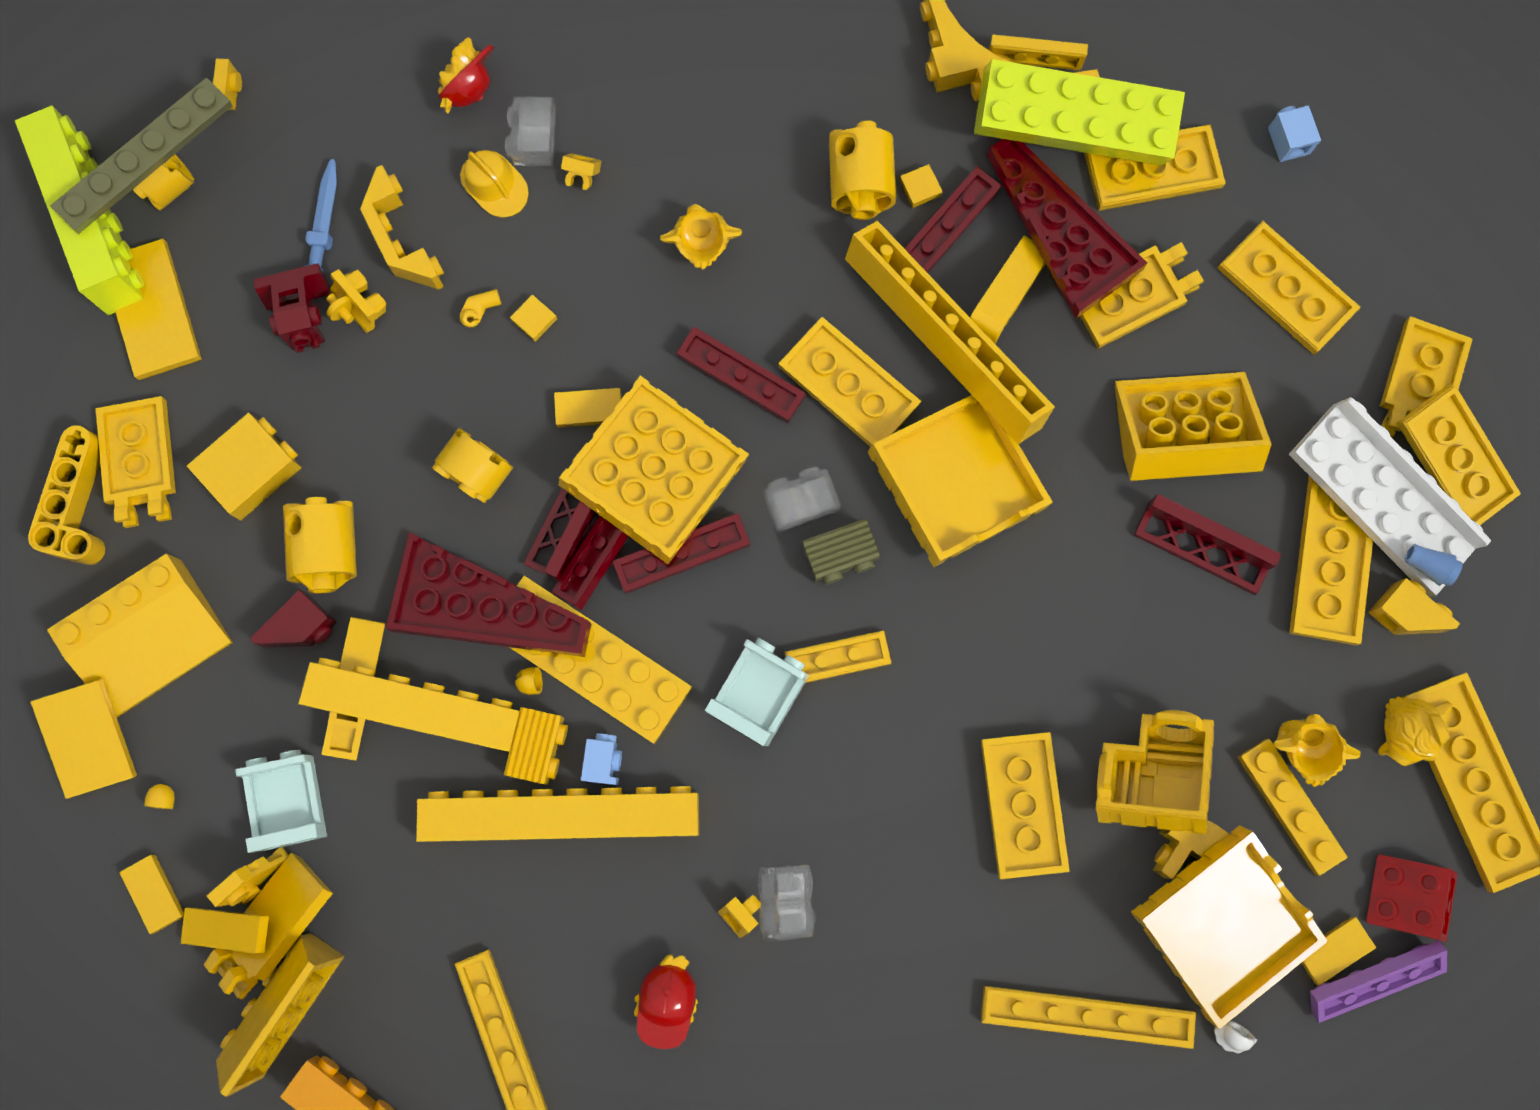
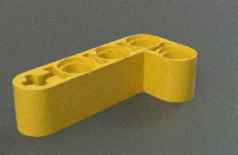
[970,235,1046,344]
[28,426,105,565]

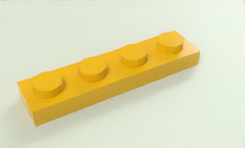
[1237,739,1348,876]

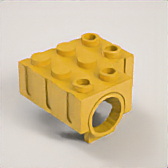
[1096,710,1214,834]

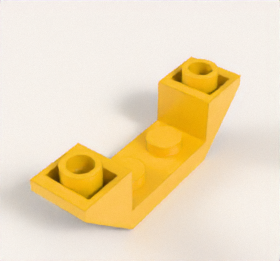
[360,165,444,289]

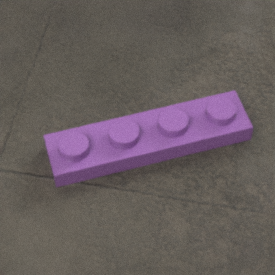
[1310,940,1447,1023]

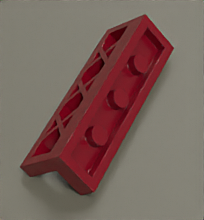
[523,446,596,581]
[1133,494,1282,595]

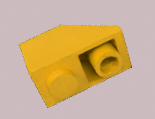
[1368,578,1460,635]

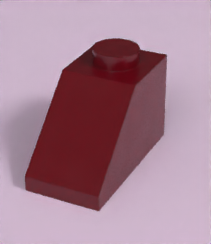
[250,590,337,647]

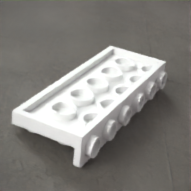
[1289,397,1491,597]

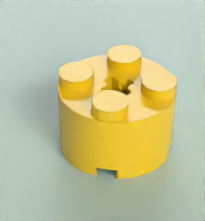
[133,154,195,210]
[432,427,514,503]

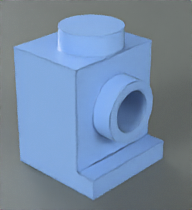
[581,734,622,786]

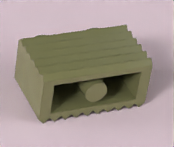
[802,518,880,585]

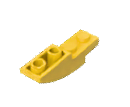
[321,617,385,761]

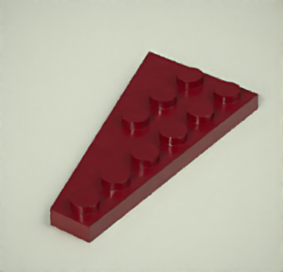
[987,139,1147,319]
[386,532,592,657]

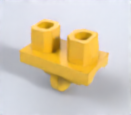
[326,269,386,334]

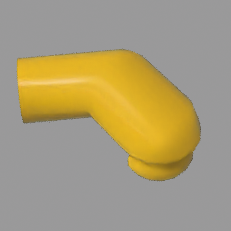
[459,289,501,328]

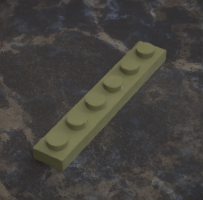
[50,77,232,234]

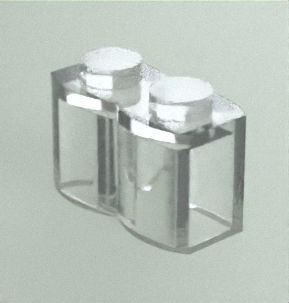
[505,96,556,167]
[763,467,841,532]
[758,865,816,941]

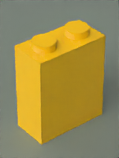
[187,413,302,521]

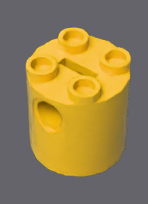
[829,121,896,220]
[283,497,357,594]

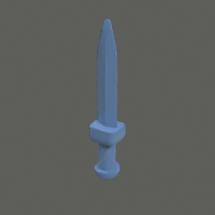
[305,159,337,273]

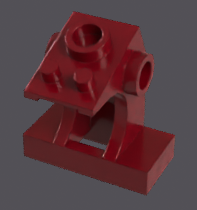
[254,263,330,353]

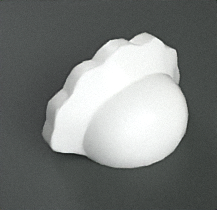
[1214,1021,1257,1053]

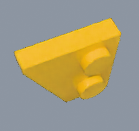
[207,847,289,907]

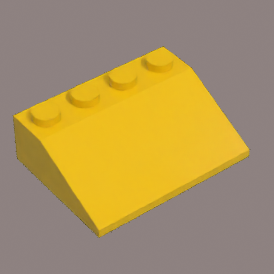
[1114,372,1272,481]
[47,553,233,718]
[216,933,345,1097]

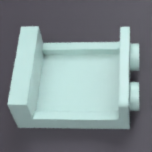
[705,638,809,746]
[235,750,327,853]

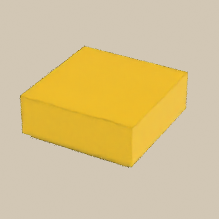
[899,164,943,208]
[510,295,557,342]

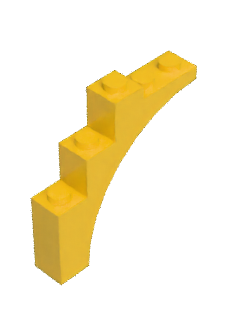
[920,0,1100,101]

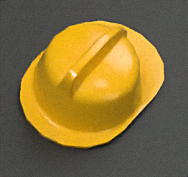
[460,150,529,218]

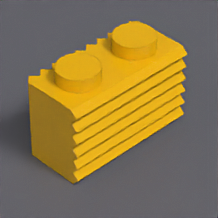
[504,707,568,785]

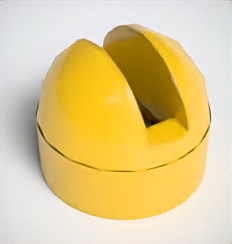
[515,667,543,695]
[144,784,175,809]

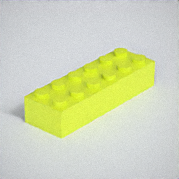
[974,59,1185,166]
[15,105,144,316]

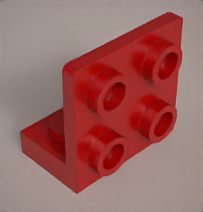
[1366,855,1458,943]

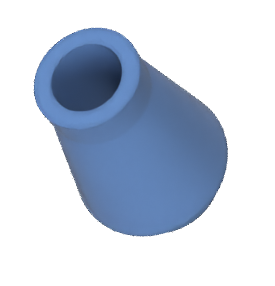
[1404,544,1463,586]

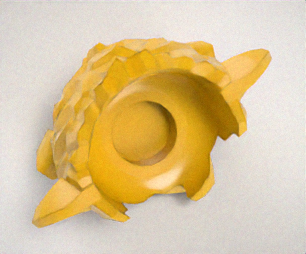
[660,204,742,270]
[1378,697,1453,766]
[1273,714,1361,787]

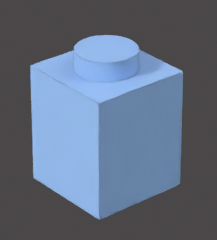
[1268,105,1321,162]

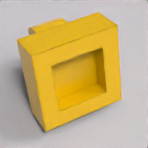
[561,153,602,190]
[717,895,762,939]

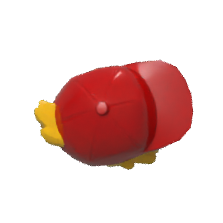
[438,37,495,114]
[634,955,698,1049]

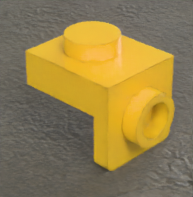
[213,59,242,110]

